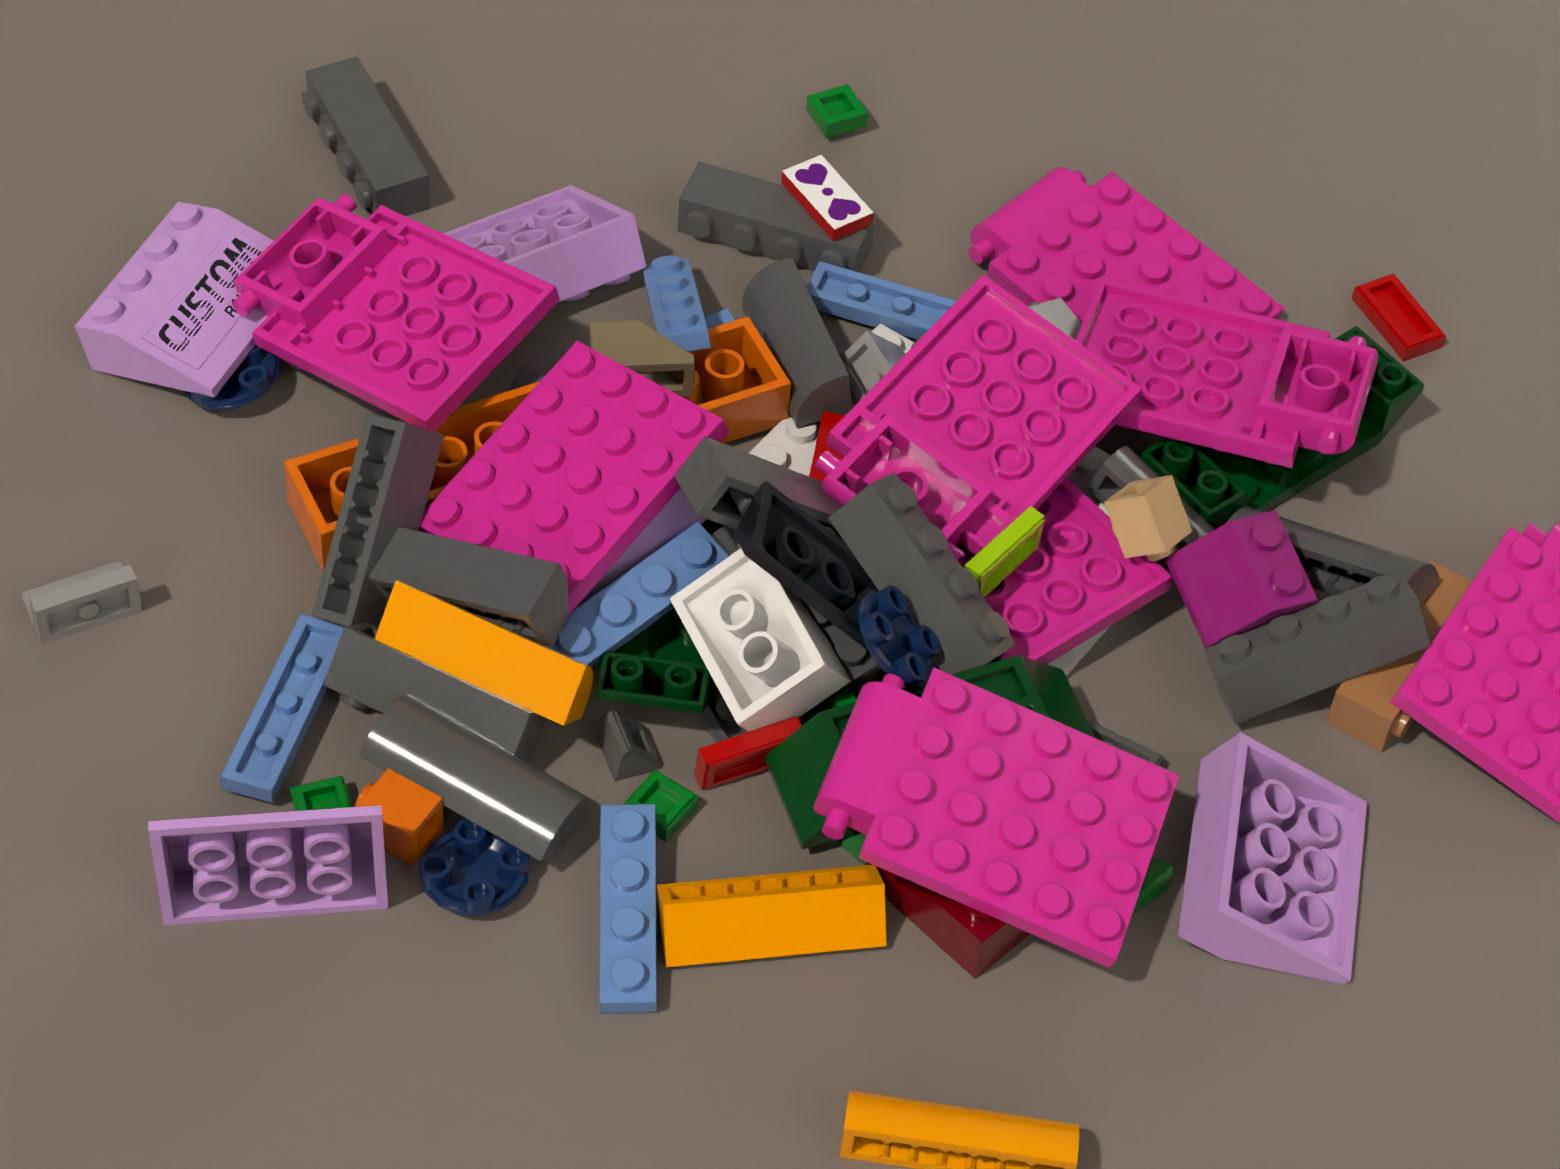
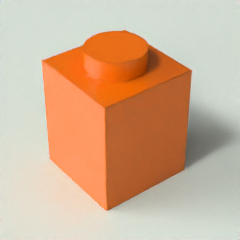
[355,768,444,867]

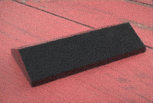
[734,481,879,651]

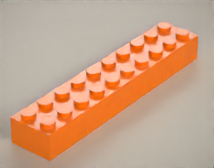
[284,316,791,572]

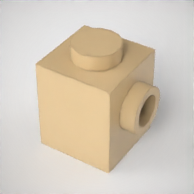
[1104,475,1192,561]

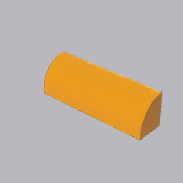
[374,580,593,726]
[656,864,887,968]
[840,1089,1080,1169]

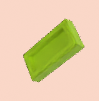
[965,506,1045,597]

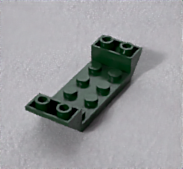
[1141,326,1425,526]
[596,519,725,713]
[765,655,1095,850]

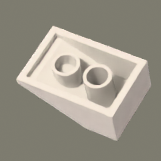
[669,548,851,732]

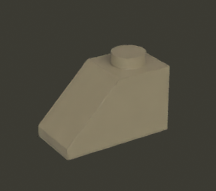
[589,320,695,397]

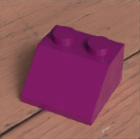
[1166,510,1318,648]

